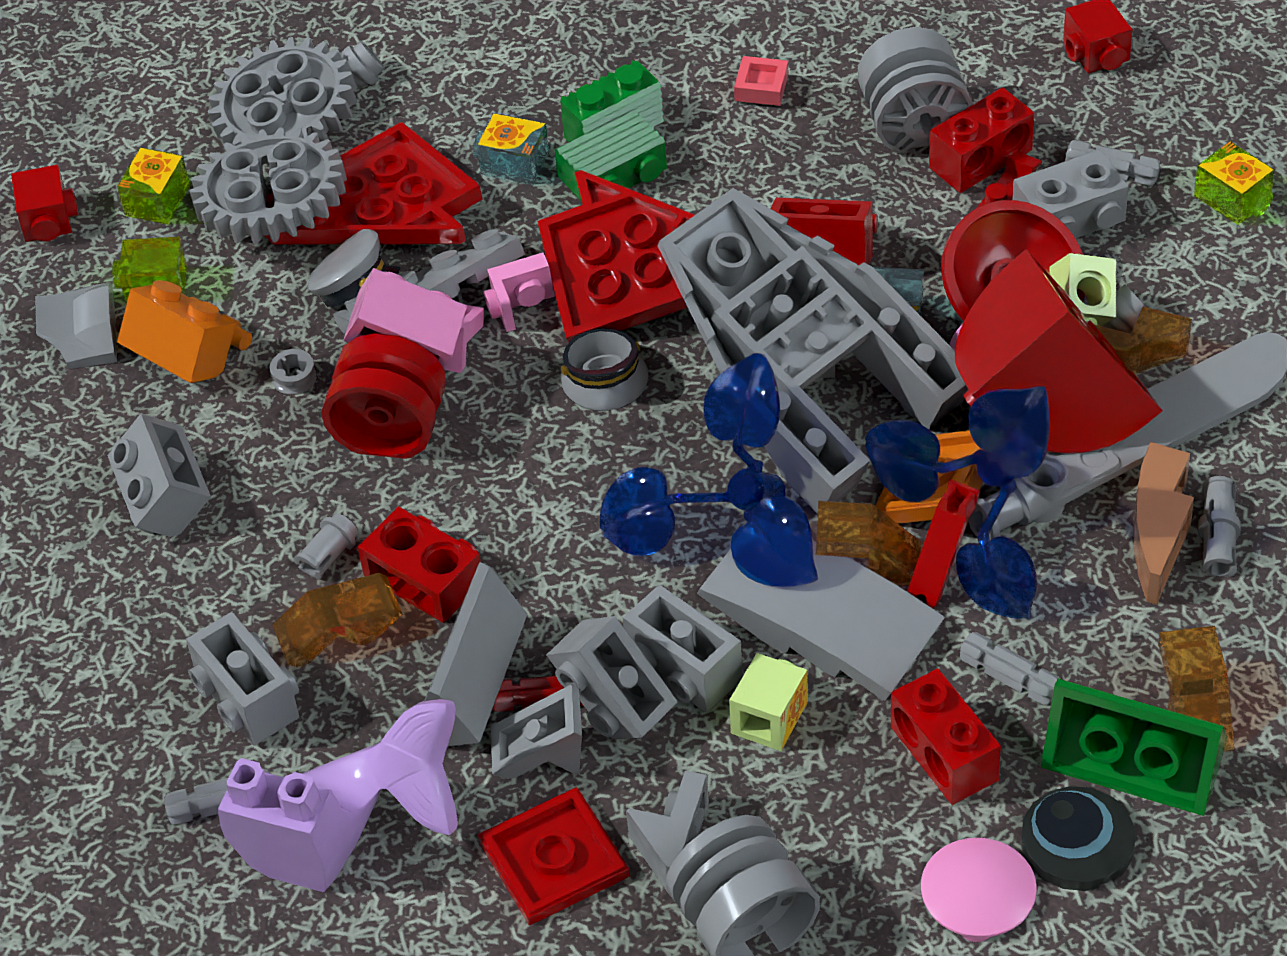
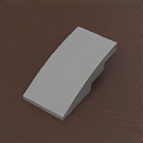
[697,517,945,701]

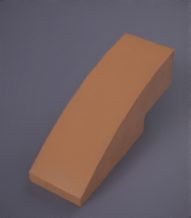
[1134,442,1194,605]

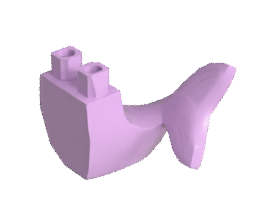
[218,699,458,892]

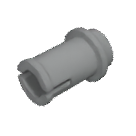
[294,513,358,580]

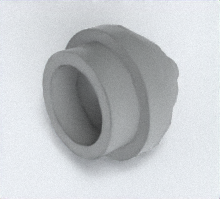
[341,41,385,87]
[1099,284,1152,335]

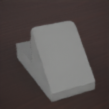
[491,684,582,779]
[626,771,709,894]

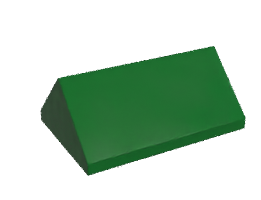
[1041,679,1228,816]

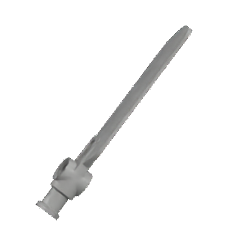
[968,332,1287,542]

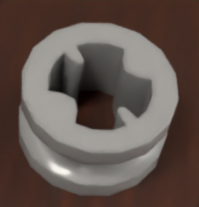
[270,349,317,395]

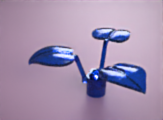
[600,353,818,587]
[865,386,1050,620]

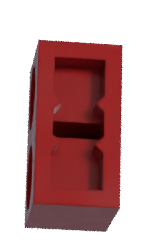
[929,87,1034,193]
[358,506,481,623]
[891,668,1001,805]

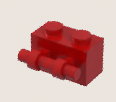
[770,197,878,265]

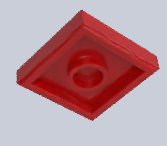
[477,787,630,926]

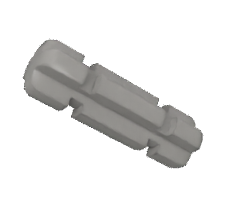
[1065,140,1160,186]
[960,632,1060,705]
[164,768,269,825]

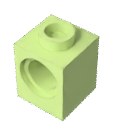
[1050,253,1116,328]

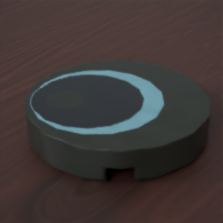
[1021,786,1136,891]

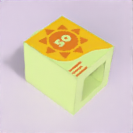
[729,653,808,751]

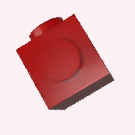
[1063,0,1132,74]
[11,164,79,242]

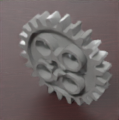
[208,37,357,146]
[190,127,347,244]

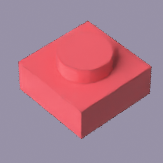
[734,56,789,106]

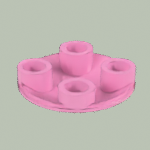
[921,838,1037,942]

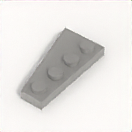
[333,229,525,333]

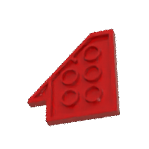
[263,122,483,244]
[537,170,695,342]

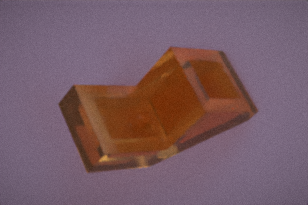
[1094,306,1192,374]
[816,501,921,586]
[272,573,403,668]
[1158,626,1235,752]

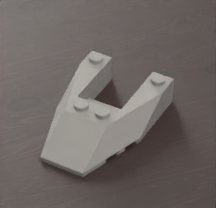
[658,188,969,516]

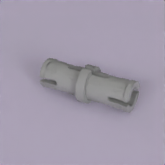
[1198,476,1241,577]

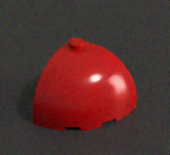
[955,249,1163,453]

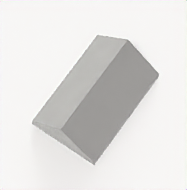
[424,562,527,746]

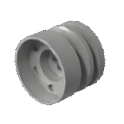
[858,27,973,154]
[666,815,820,956]

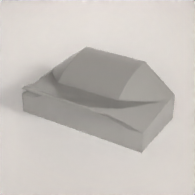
[35,282,117,369]

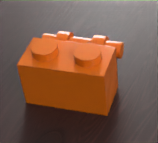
[117,280,252,383]

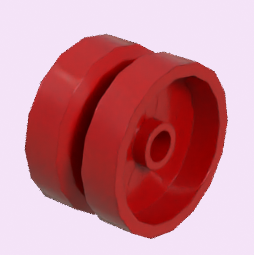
[321,333,447,459]

